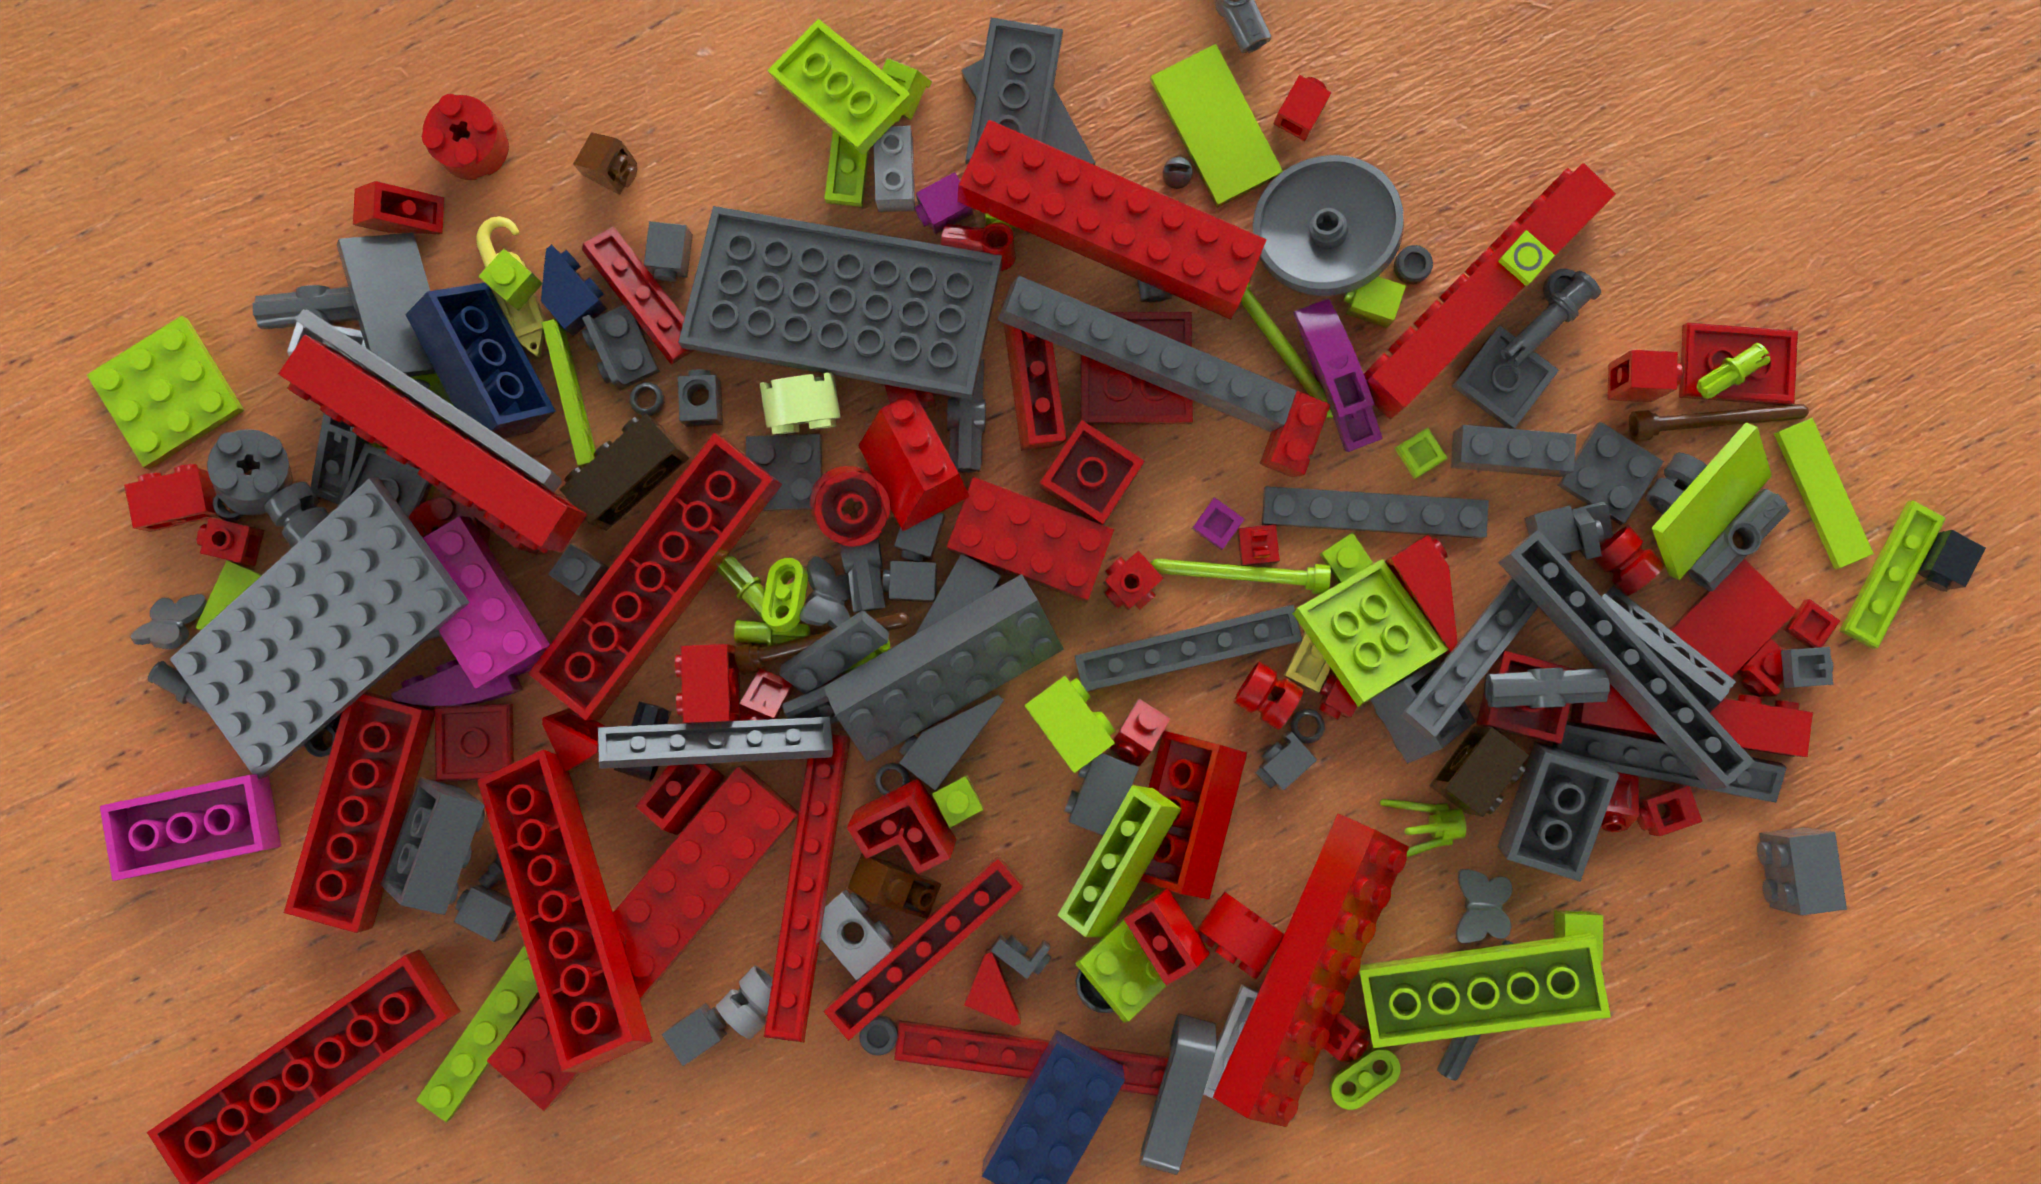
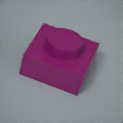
[1191,497,1245,550]

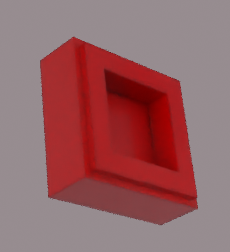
[1783,599,1840,648]

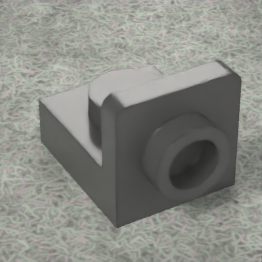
[1572,502,1613,560]
[1781,647,1834,688]
[991,934,1051,979]

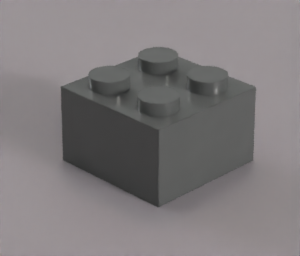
[1757,827,1847,915]

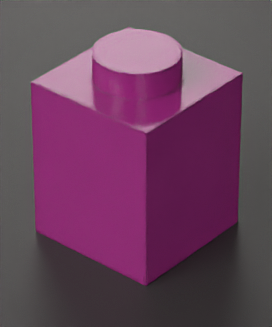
[914,172,974,234]

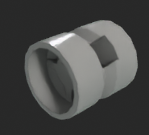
[716,965,773,1039]

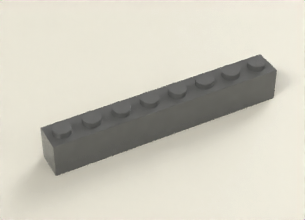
[998,276,1297,432]
[1498,529,1755,790]

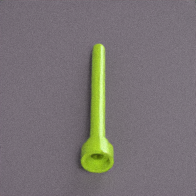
[1241,283,1333,418]
[1150,559,1331,594]

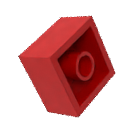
[1040,420,1145,525]
[675,644,740,723]
[1476,651,1577,744]

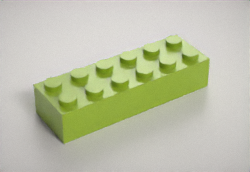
[1024,676,1116,773]
[1360,933,1611,1048]

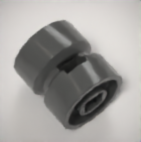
[1646,452,1707,514]
[264,482,329,548]

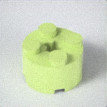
[760,373,841,435]

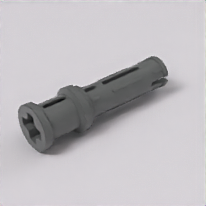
[1500,271,1601,368]

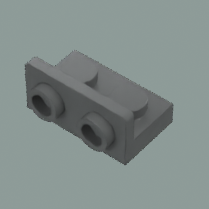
[582,305,660,390]

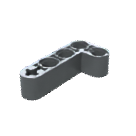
[1139,1013,1216,1175]

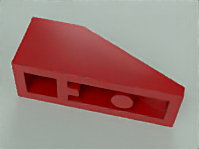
[1385,535,1458,655]

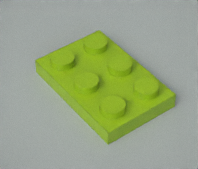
[1075,888,1208,1023]

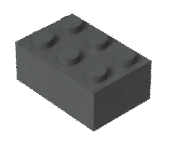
[1498,742,1619,882]
[381,777,485,915]

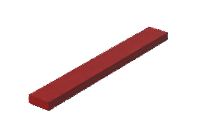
[764,734,851,1043]
[894,1020,1169,1096]

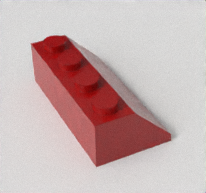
[1140,730,1248,899]

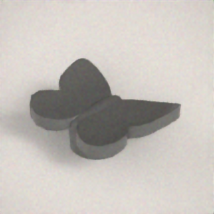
[800,556,851,629]
[130,594,207,649]
[1456,869,1513,943]

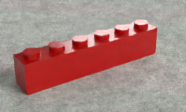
[1570,683,1813,757]
[824,855,1023,1041]

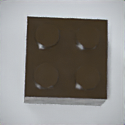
[1429,726,1529,817]

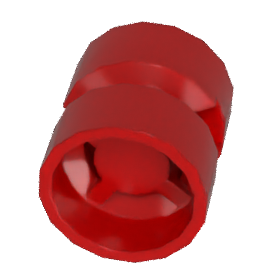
[1592,525,1665,596]
[1233,661,1304,730]

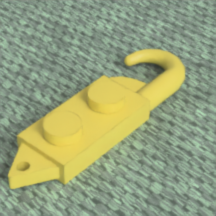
[476,216,546,357]

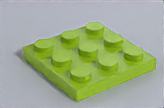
[87,316,244,469]
[1292,559,1448,707]

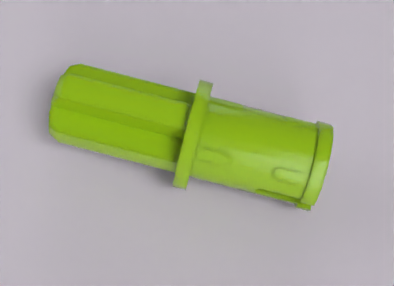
[1696,343,1771,399]
[717,556,765,622]
[734,619,810,646]

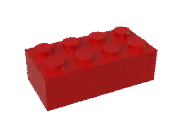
[947,477,1115,603]

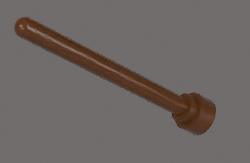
[1629,404,1809,441]
[735,612,909,675]

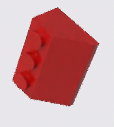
[858,391,970,531]

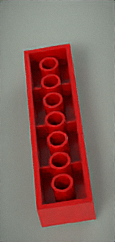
[957,120,1267,320]
[1364,163,1616,420]
[278,334,587,554]
[528,433,782,721]
[477,749,653,1073]
[1212,814,1409,1127]
[147,949,461,1184]

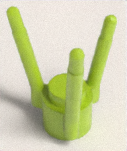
[1380,799,1466,857]

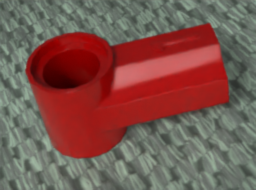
[941,223,1016,271]

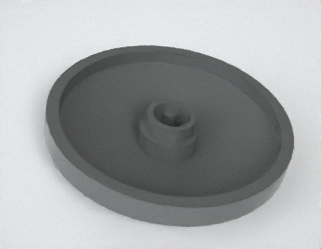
[1253,155,1404,296]

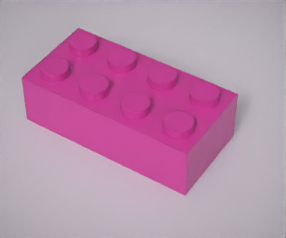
[423,516,550,689]
[100,774,281,881]

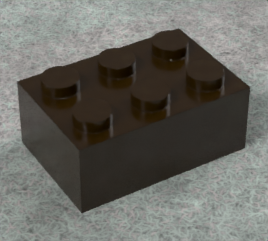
[559,414,689,531]

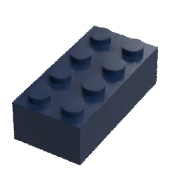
[405,282,556,444]
[982,1030,1125,1184]

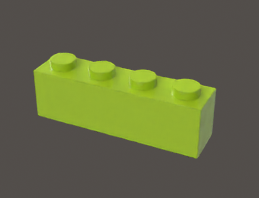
[1057,785,1181,937]

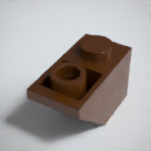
[573,132,638,195]
[847,853,941,918]

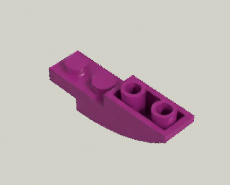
[1293,298,1383,452]
[391,649,546,706]

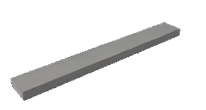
[295,309,562,492]

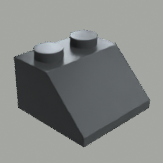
[1371,658,1476,764]

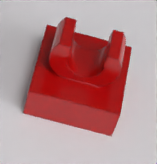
[1237,524,1280,566]

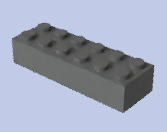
[823,574,1064,762]

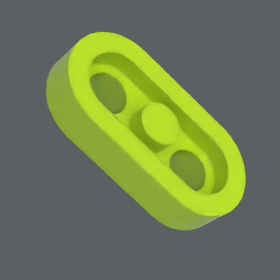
[761,558,808,632]
[1329,1047,1401,1110]

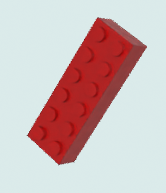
[283,691,435,933]

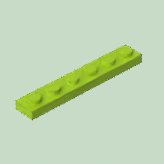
[416,945,539,1122]

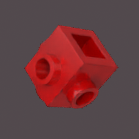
[1103,550,1164,610]

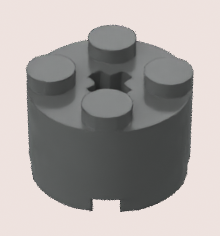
[207,429,293,515]

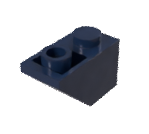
[541,244,607,336]

